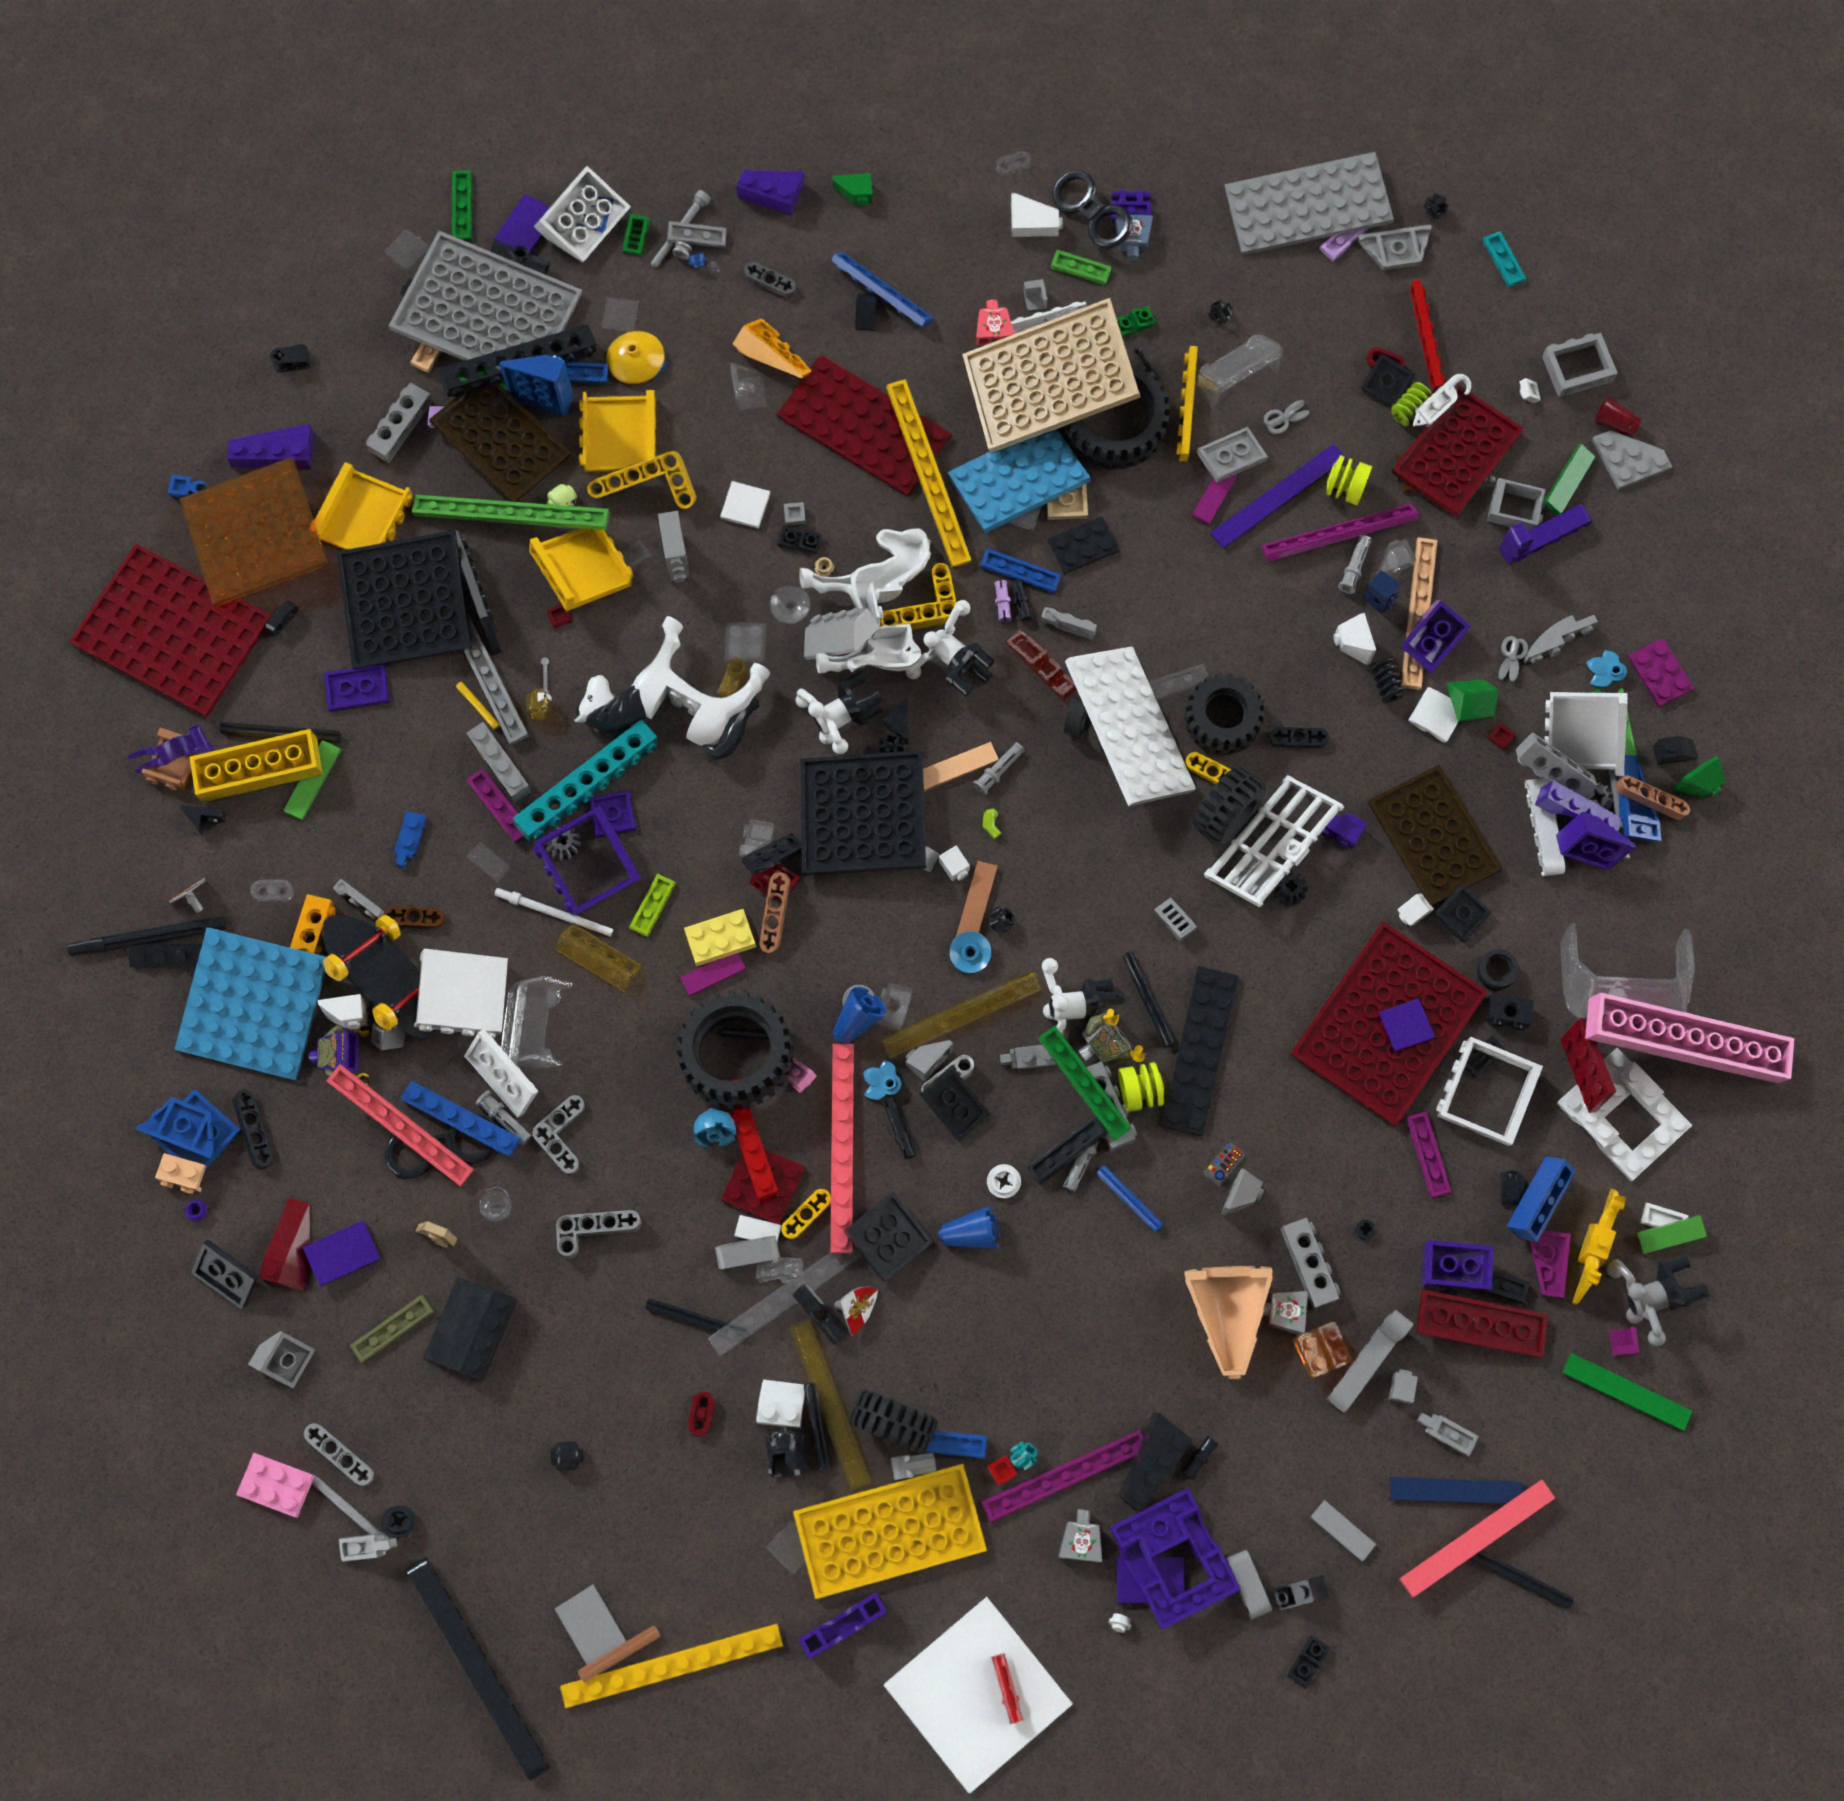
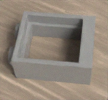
[1487,478,1546,530]

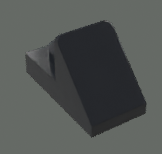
[181,805,227,835]

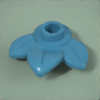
[1587,651,1627,687]
[863,1060,902,1100]

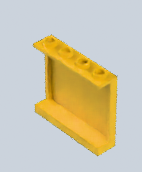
[579,390,656,472]
[309,462,413,550]
[529,528,633,611]

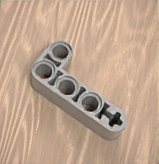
[556,1210,642,1259]

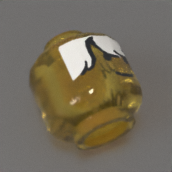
[525,689,552,720]

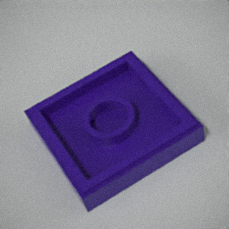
[589,790,637,838]
[1379,998,1435,1052]

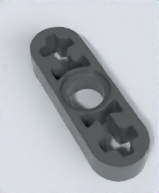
[744,262,796,298]

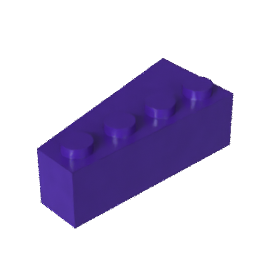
[227,423,314,469]

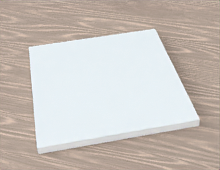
[884,1597,1072,1794]

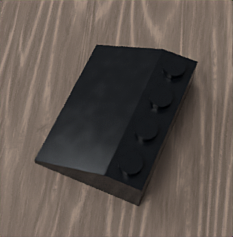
[423,1277,518,1382]

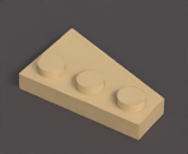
[415,1221,457,1248]

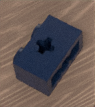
[1363,570,1401,613]

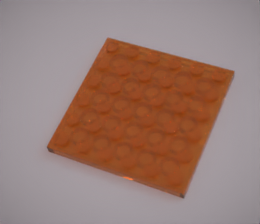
[180,457,328,607]

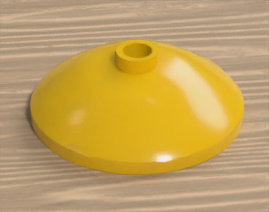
[606,331,665,384]

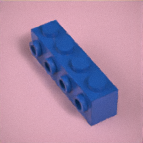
[1507,1157,1576,1242]

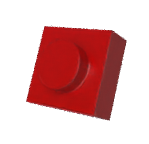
[987,1455,1018,1486]

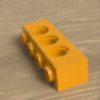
[290,894,336,956]

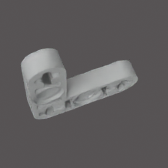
[532,1095,585,1175]

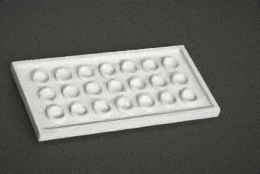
[1065,646,1196,806]

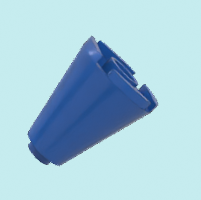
[832,986,886,1044]
[939,1206,999,1249]

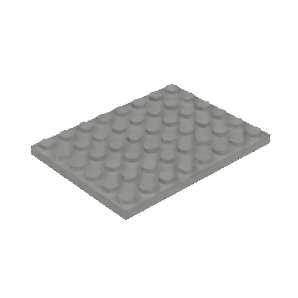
[389,231,582,370]

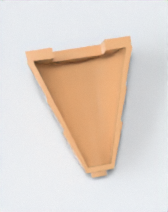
[1185,1266,1273,1379]

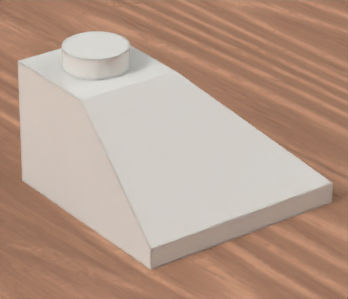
[1334,613,1376,665]
[318,994,369,1029]

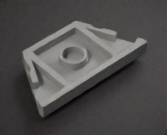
[1357,225,1431,271]

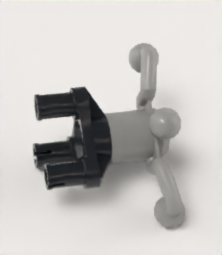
[1607,1255,1709,1347]

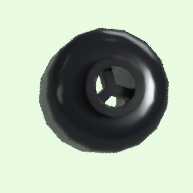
[550,1441,583,1471]

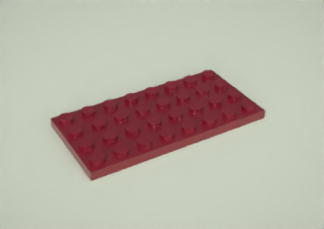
[777,354,951,496]

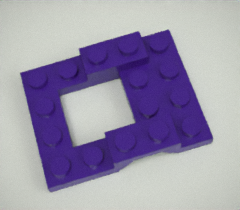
[1110,1488,1241,1630]

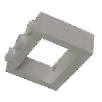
[1542,333,1618,397]
[658,511,690,583]

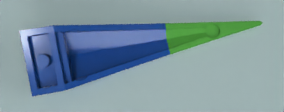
[1618,688,1661,843]

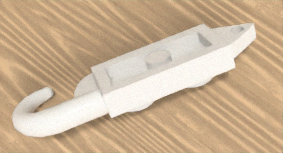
[1413,374,1472,427]

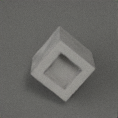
[1023,279,1047,311]
[371,1023,405,1050]

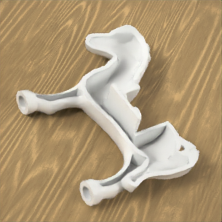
[799,528,931,673]

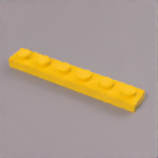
[1176,346,1198,462]

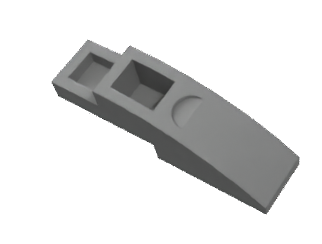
[1523,615,1598,664]

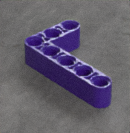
[1499,504,1593,566]

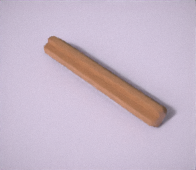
[578,1626,660,1682]

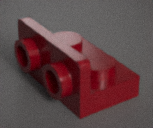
[749,864,800,903]

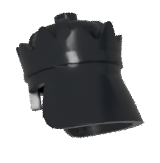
[764,1427,810,1478]

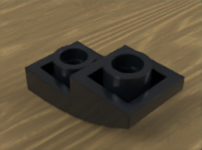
[777,525,823,554]
[1287,1635,1331,1689]

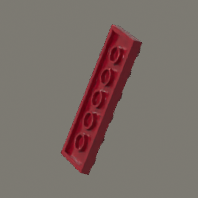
[1415,1290,1548,1358]

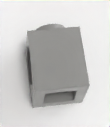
[1389,1370,1418,1404]

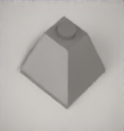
[905,1040,953,1082]
[1221,1168,1264,1216]
[248,1331,315,1388]

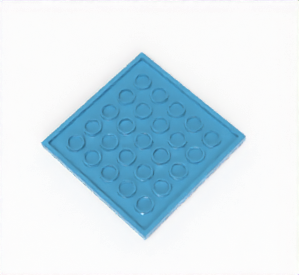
[174,927,326,1080]

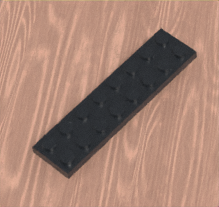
[1162,966,1239,1137]

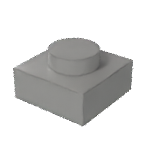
[784,502,806,526]

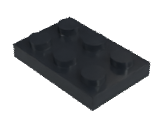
[1048,516,1119,575]
[919,1066,990,1142]
[191,1239,259,1310]

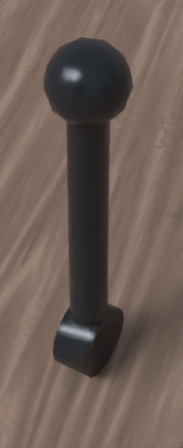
[1134,346,1159,380]

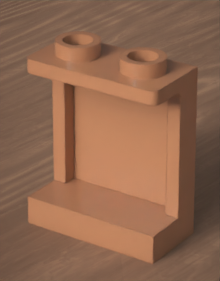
[141,728,198,791]

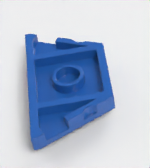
[136,1097,214,1160]

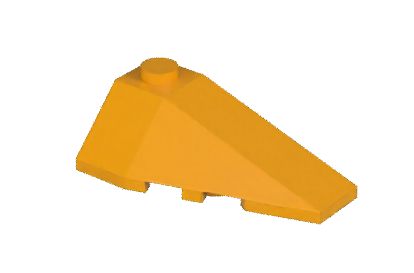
[733,318,811,378]

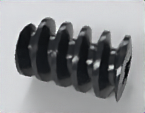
[1370,658,1405,703]

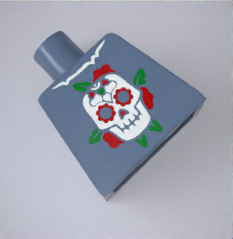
[1115,214,1153,261]

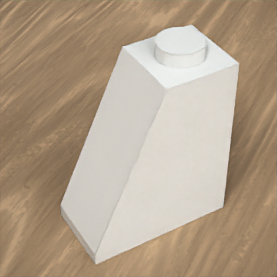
[1011,193,1063,237]

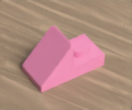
[783,1058,817,1093]

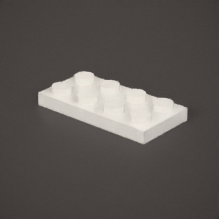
[464,1029,538,1118]

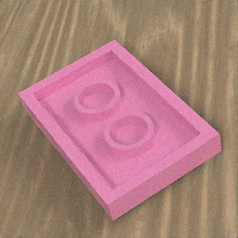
[236,1453,315,1518]

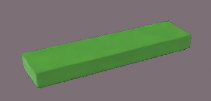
[283,740,341,821]

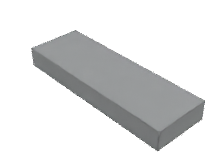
[667,221,727,248]
[1310,1500,1376,1562]

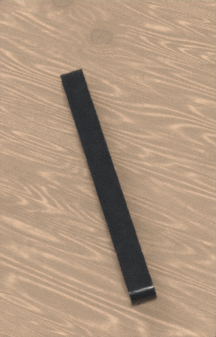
[406,1556,550,1781]

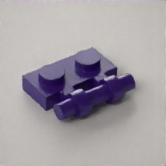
[1111,190,1151,222]

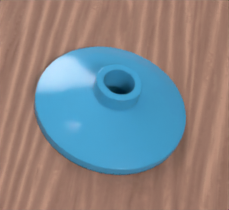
[950,931,991,973]

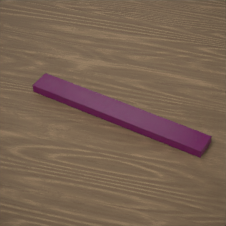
[1261,503,1419,562]
[981,1429,1143,1522]

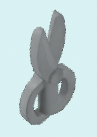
[1263,400,1309,435]
[1498,636,1528,682]

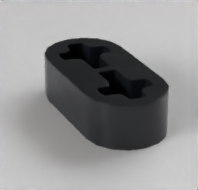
[265,600,299,636]

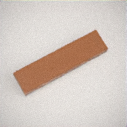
[956,861,998,937]

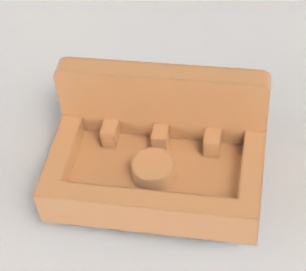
[155,1153,206,1194]

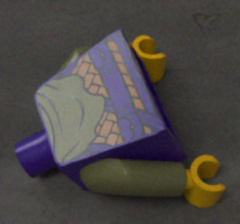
[309,1023,369,1085]

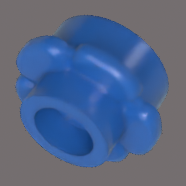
[689,253,707,268]

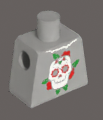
[1263,1291,1308,1335]
[1058,1510,1102,1562]

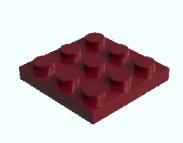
[721,1149,806,1225]

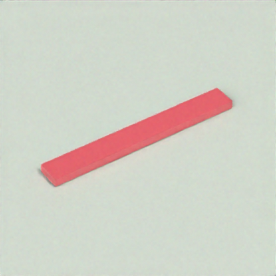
[327,1064,475,1187]
[1399,1480,1555,1598]

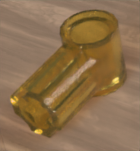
[717,658,747,698]

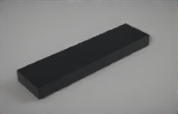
[1027,1116,1108,1185]

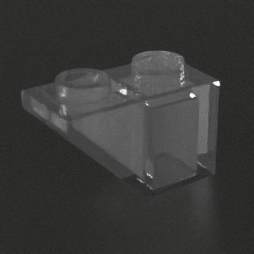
[739,819,775,859]

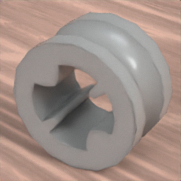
[672,242,692,260]

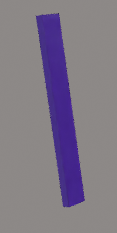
[1210,444,1346,549]

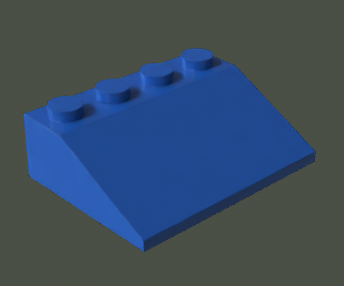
[499,355,574,416]

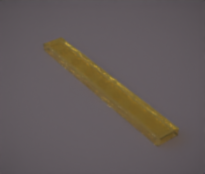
[882,970,1041,1058]
[789,1319,871,1491]

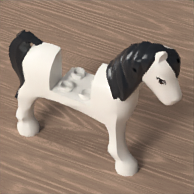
[574,616,771,760]

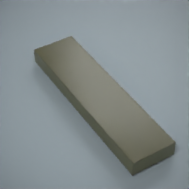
[350,1294,435,1364]

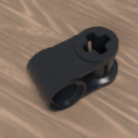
[270,344,310,372]

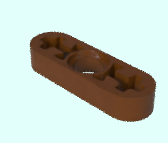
[384,906,445,928]

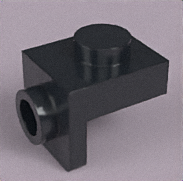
[1500,1170,1525,1205]

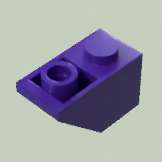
[1320,813,1367,849]

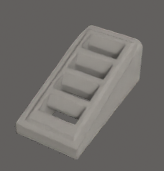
[1154,897,1197,942]

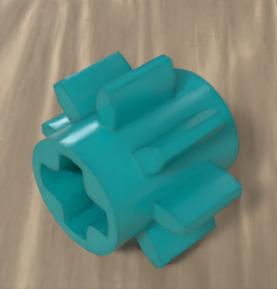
[1010,1441,1037,1470]

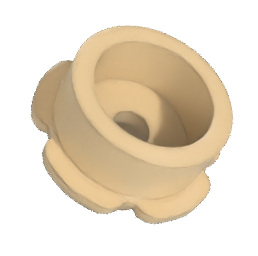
[815,557,834,577]

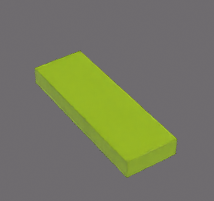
[629,874,676,937]

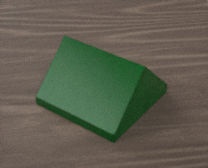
[1447,679,1499,722]

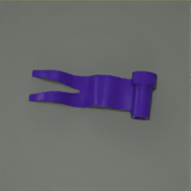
[127,725,214,774]

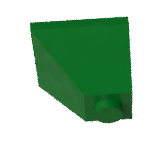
[1673,755,1726,798]

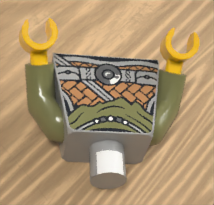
[1079,1009,1146,1062]

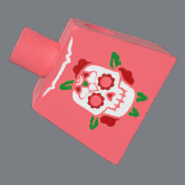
[976,299,1014,346]

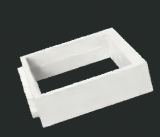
[1436,1037,1543,1146]

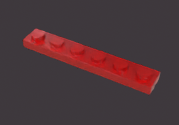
[1410,279,1445,394]
[726,1078,779,1200]

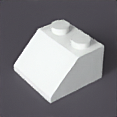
[756,1380,805,1429]

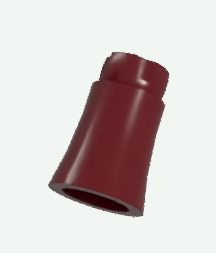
[1594,396,1642,436]

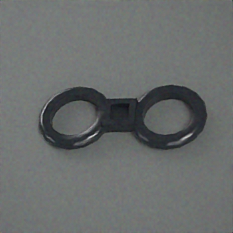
[1052,170,1133,249]
[385,1114,494,1178]

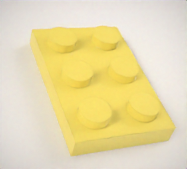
[684,909,756,966]

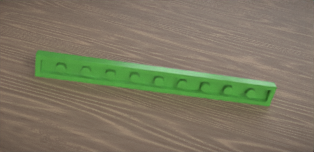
[412,495,610,530]

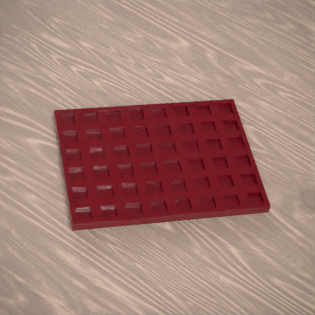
[69,543,272,718]

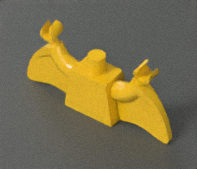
[1572,1188,1626,1305]

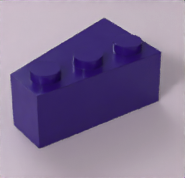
[736,170,805,215]

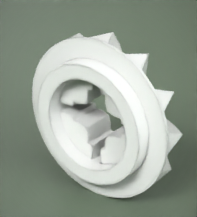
[987,1164,1021,1199]

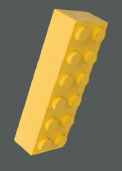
[189,729,323,802]

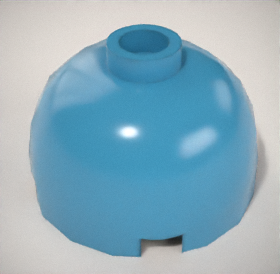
[694,1108,736,1147]

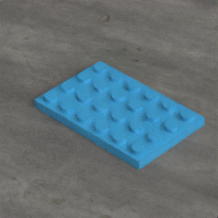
[948,429,1090,533]

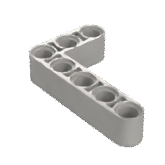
[1326,1310,1414,1413]

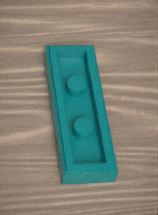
[1482,231,1527,288]

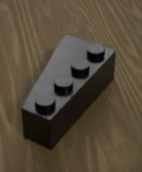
[1118,1412,1193,1511]

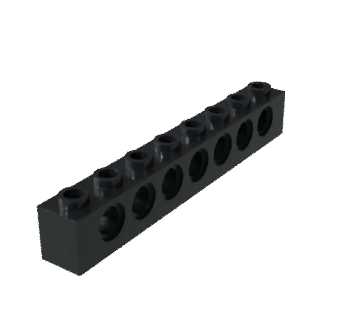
[439,324,597,398]

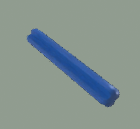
[1097,1166,1163,1232]

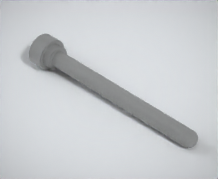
[651,190,711,268]
[312,1476,392,1552]

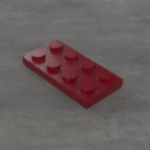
[1560,1018,1616,1113]

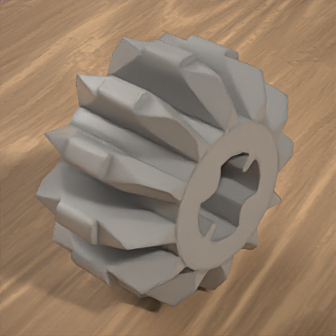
[546,825,581,861]

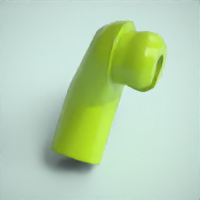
[982,809,1002,840]

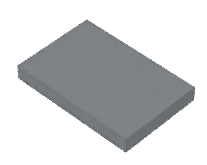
[1197,427,1268,482]
[555,1584,626,1665]

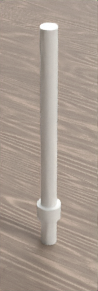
[494,888,614,937]

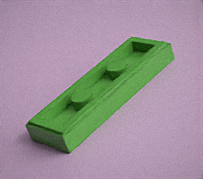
[1050,250,1112,286]
[1636,1215,1707,1254]

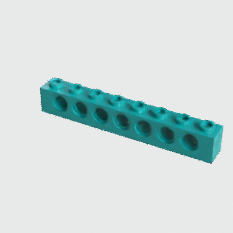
[513,719,658,843]

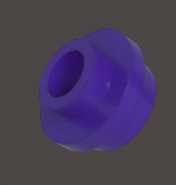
[185,1200,207,1221]

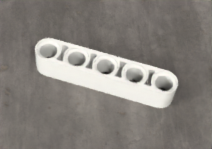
[1525,778,1565,876]

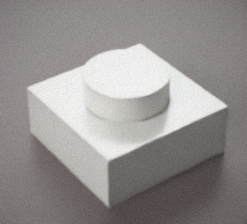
[1520,378,1541,403]

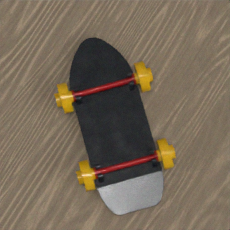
[323,915,437,1040]

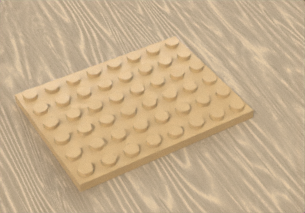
[962,298,1141,453]

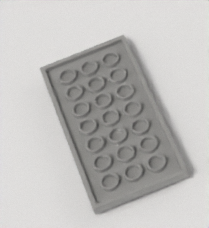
[1224,152,1394,255]

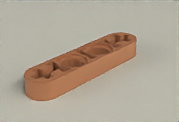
[1616,775,1690,820]
[760,873,790,953]

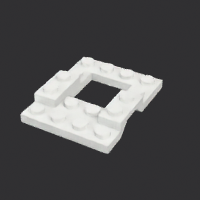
[1556,1048,1692,1182]

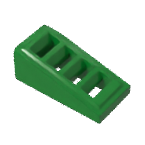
[622,214,650,256]

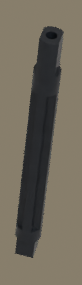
[67,916,227,956]

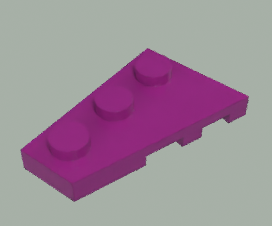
[1530,1230,1571,1299]

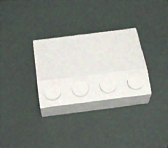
[534,166,631,262]

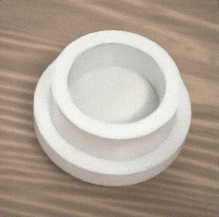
[1109,1614,1131,1633]

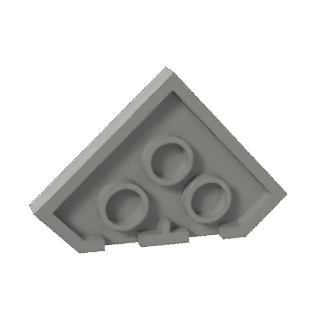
[1592,430,1672,490]

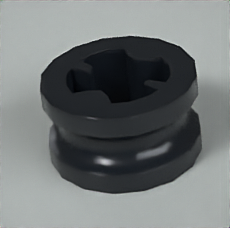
[1355,1219,1376,1240]

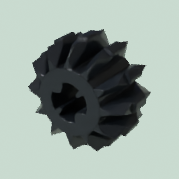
[1273,870,1308,907]

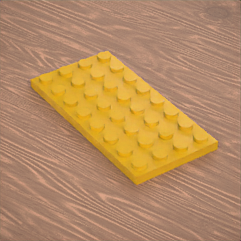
[793,1464,987,1599]

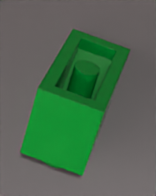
[832,173,872,206]

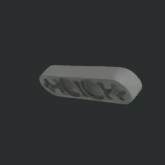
[304,1424,374,1486]

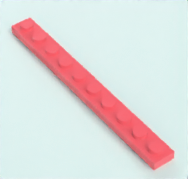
[831,1044,854,1254]

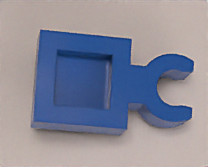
[168,475,206,499]

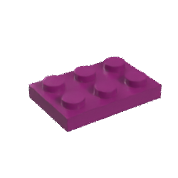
[1627,638,1695,708]

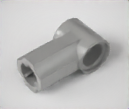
[891,1453,936,1481]

